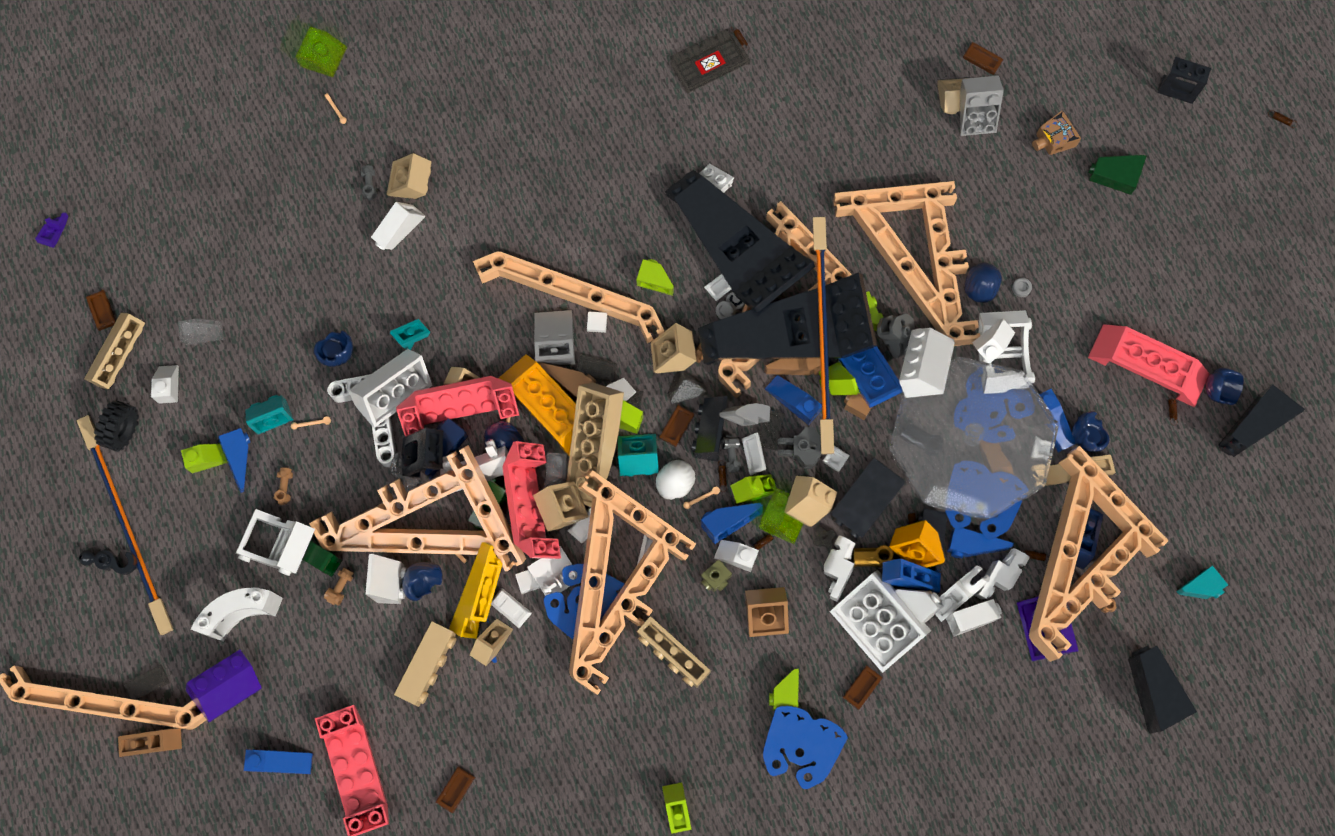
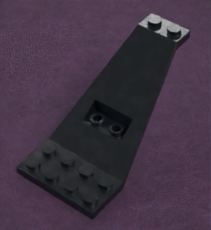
[665,170,815,313]
[698,272,877,365]

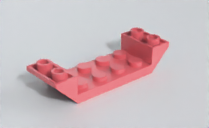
[1088,324,1209,407]
[396,376,519,437]
[502,441,561,559]
[315,705,389,836]

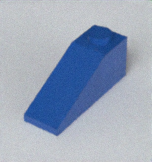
[765,375,822,426]
[1030,389,1076,452]
[218,428,250,493]
[701,503,763,544]
[947,528,1013,559]
[882,559,941,593]
[244,750,313,774]

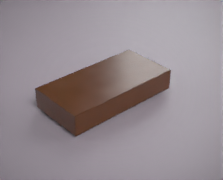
[963,42,1004,75]
[86,290,116,331]
[659,405,695,447]
[842,665,883,710]
[435,767,476,813]

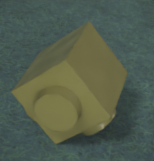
[701,559,732,592]

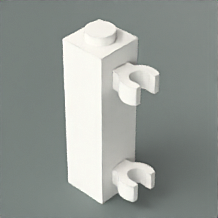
[440,440,508,493]

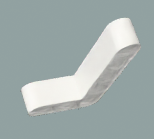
[327,374,397,467]

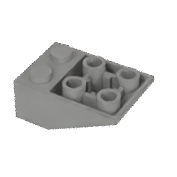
[960,76,1004,136]
[534,310,575,366]

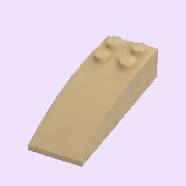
[566,383,624,507]

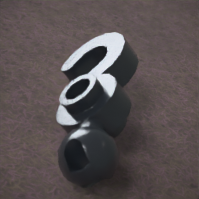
[79,550,137,575]

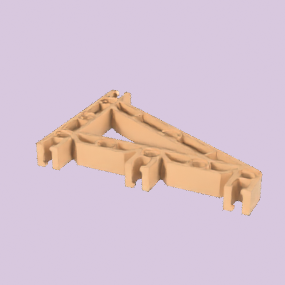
[833,181,980,346]
[718,201,852,398]
[309,445,526,572]
[1029,446,1168,662]
[569,470,696,695]

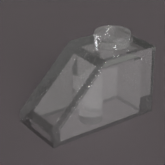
[178,318,224,346]
[544,453,567,488]

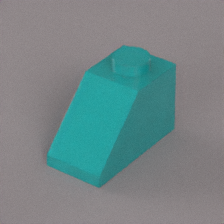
[1176,566,1228,599]

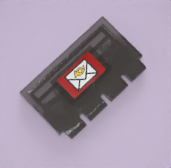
[670,29,750,94]

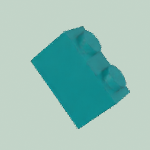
[245,395,294,434]
[618,434,659,477]

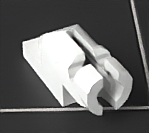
[824,535,855,602]
[974,548,1030,599]
[935,566,990,622]

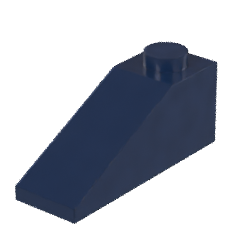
[425,418,468,480]
[1075,508,1104,570]

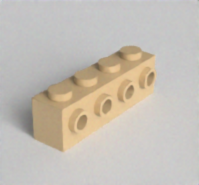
[84,313,145,389]
[637,616,711,688]
[394,622,456,707]

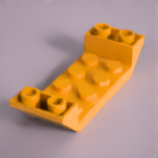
[498,355,576,457]

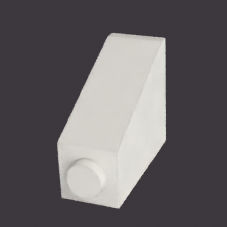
[371,202,425,250]
[946,599,1002,637]

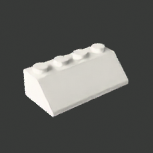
[899,328,955,398]
[349,349,433,428]

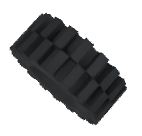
[94,400,139,452]

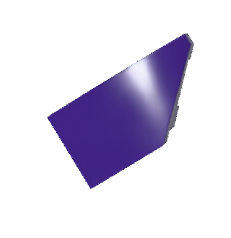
[35,213,68,248]

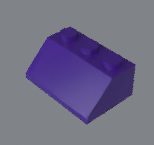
[1017,596,1079,661]
[186,650,262,723]

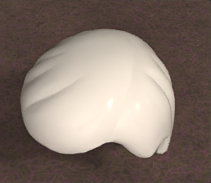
[656,460,696,500]

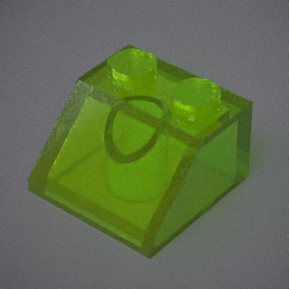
[295,27,347,77]
[759,488,803,544]

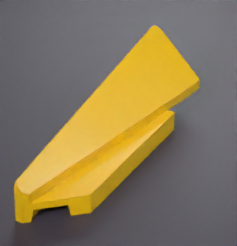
[449,542,502,639]

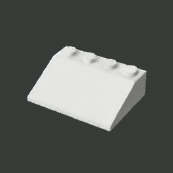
[830,570,931,673]

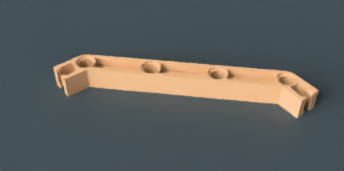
[473,252,664,343]
[0,665,206,730]

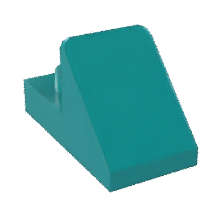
[390,319,430,350]

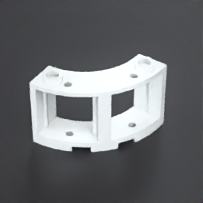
[978,310,1035,394]
[235,509,315,576]
[191,588,283,642]

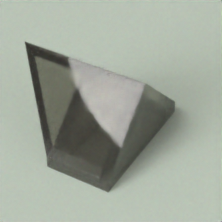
[667,370,708,404]

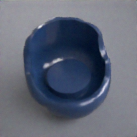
[964,262,1002,303]
[314,331,353,367]
[1206,368,1244,405]
[1072,411,1110,452]
[484,421,524,453]
[402,562,442,601]

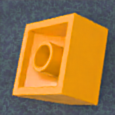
[889,520,945,568]

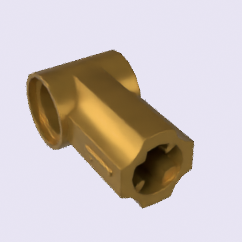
[854,545,893,568]

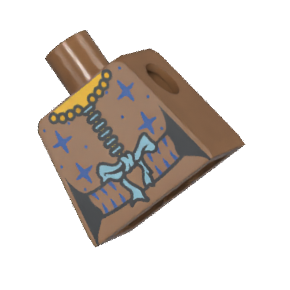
[1032,111,1081,155]

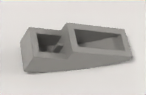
[720,403,770,426]

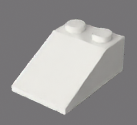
[366,554,407,604]

